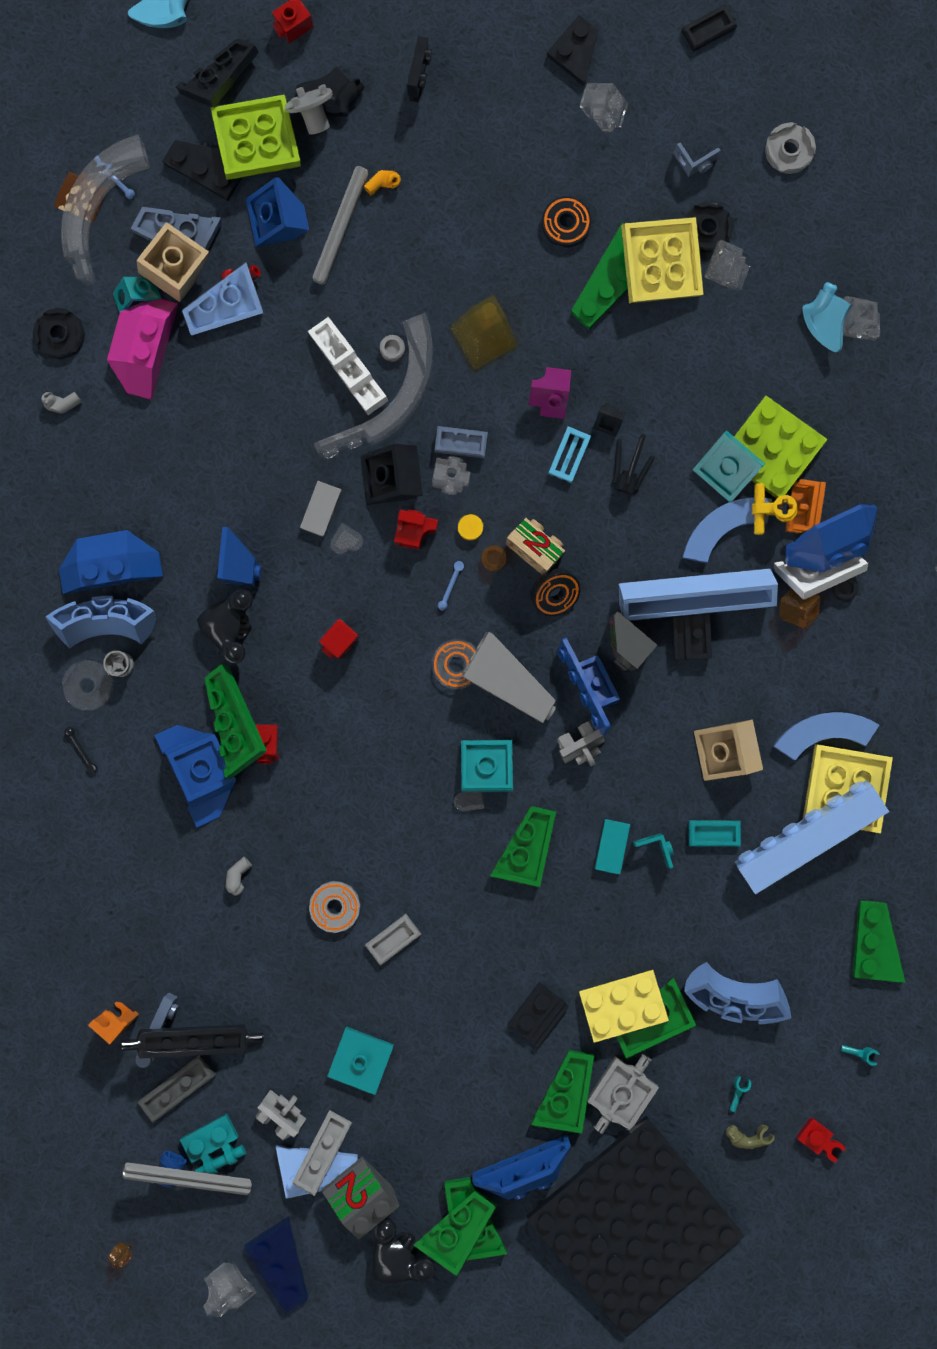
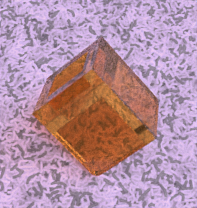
[779,588,820,630]

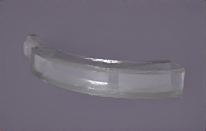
[314,313,433,458]

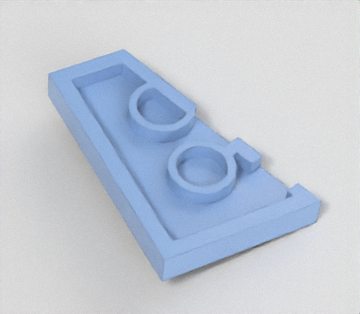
[182,263,263,335]
[276,1145,358,1199]

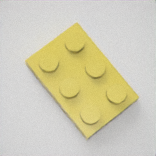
[579,970,669,1043]

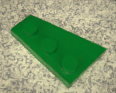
[490,806,556,887]
[852,900,906,983]
[531,1050,594,1134]
[413,1190,498,1276]

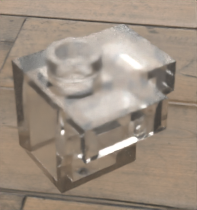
[579,83,628,132]
[705,240,750,291]
[842,296,880,340]
[203,1262,256,1317]

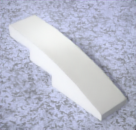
[308,317,388,415]

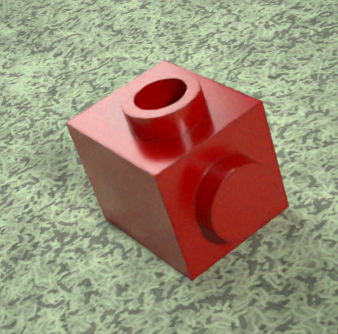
[272,0,313,44]
[319,618,360,660]

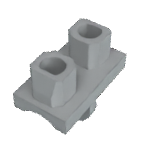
[557,721,605,767]
[256,1090,306,1140]

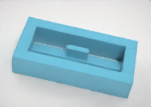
[548,426,591,483]

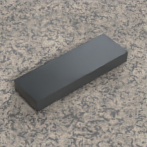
[137,1055,216,1123]

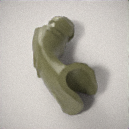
[726,1125,774,1149]

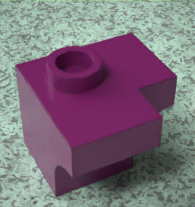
[529,367,571,419]

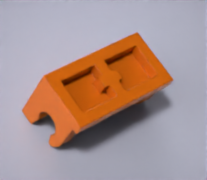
[785,479,826,534]
[88,1002,139,1044]

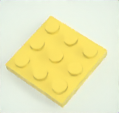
[621,217,703,303]
[803,745,893,833]

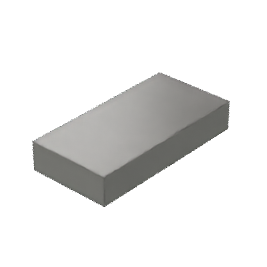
[300,481,342,537]
[365,914,421,966]

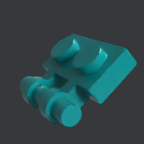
[180,1114,246,1174]

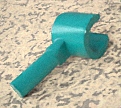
[840,1045,880,1066]
[729,1076,751,1112]

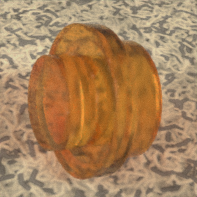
[481,545,506,571]
[108,1242,132,1269]

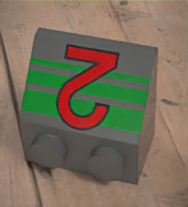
[609,611,657,671]
[322,1157,399,1240]

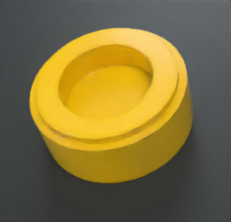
[458,514,483,541]

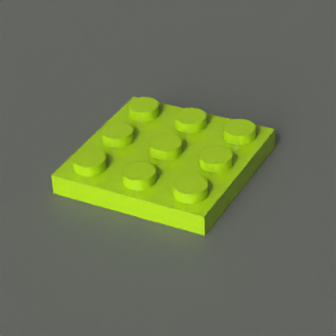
[211,95,301,180]
[734,396,827,499]

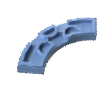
[682,497,772,563]
[773,712,879,760]

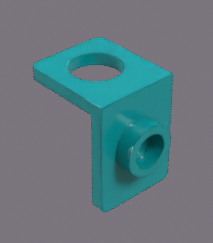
[113,277,161,313]
[633,833,674,869]

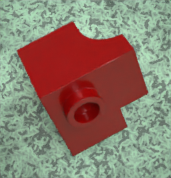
[394,509,438,550]

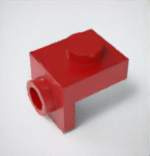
[256,725,279,764]

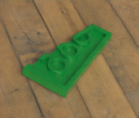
[571,222,628,330]
[204,664,267,778]

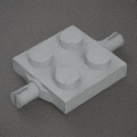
[587,1054,659,1134]

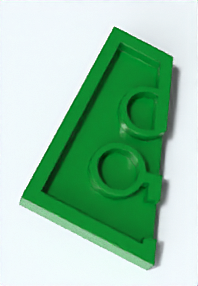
[616,977,696,1058]
[444,1177,507,1261]

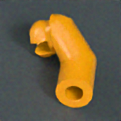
[363,170,401,196]

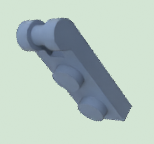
[135,993,178,1068]

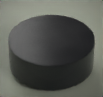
[831,577,859,601]

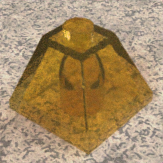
[450,295,518,371]

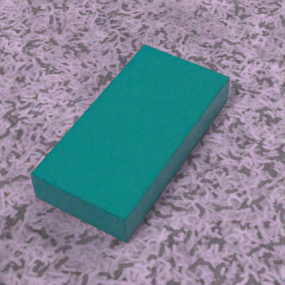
[594,819,630,874]
[688,820,741,846]

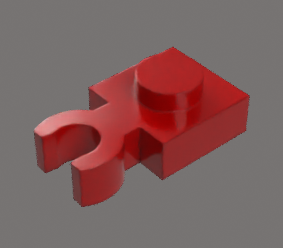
[796,1117,845,1162]

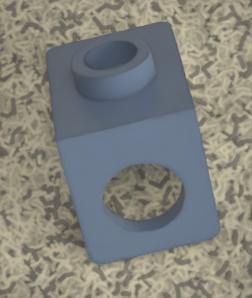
[673,143,721,177]

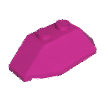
[107,299,178,400]

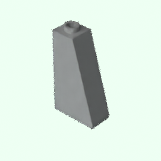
[461,632,556,723]

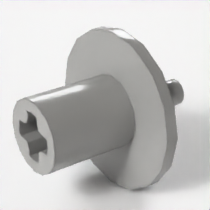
[284,84,333,134]

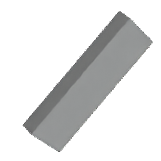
[292,1110,353,1196]

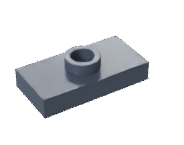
[435,426,488,459]

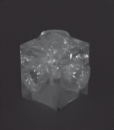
[432,456,471,495]

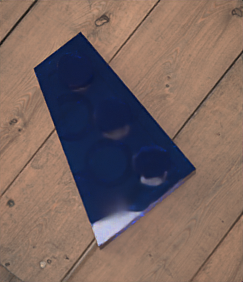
[244,1216,308,1314]

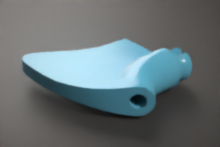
[128,0,188,28]
[803,282,852,352]

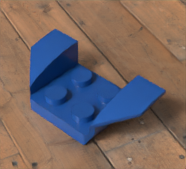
[154,725,236,828]

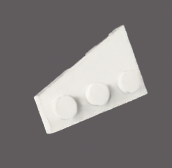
[774,557,868,600]

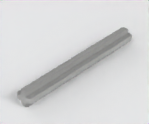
[312,166,368,285]
[122,1163,252,1195]

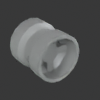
[103,651,134,677]

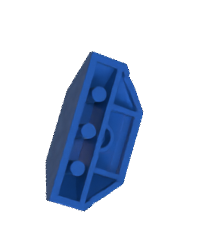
[785,504,877,572]
[59,530,163,594]
[472,1134,571,1200]

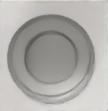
[380,335,405,362]

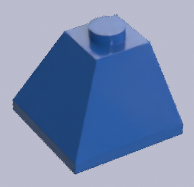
[246,177,309,247]
[217,527,262,587]

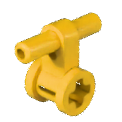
[752,483,797,535]

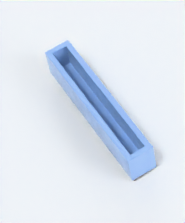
[619,569,778,621]
[735,780,889,894]

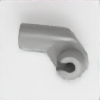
[41,392,82,414]
[225,857,252,896]

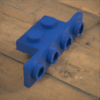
[558,638,620,736]

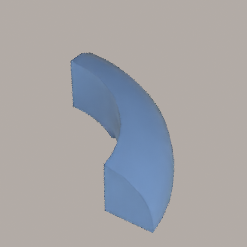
[46,596,156,648]
[685,962,791,1024]

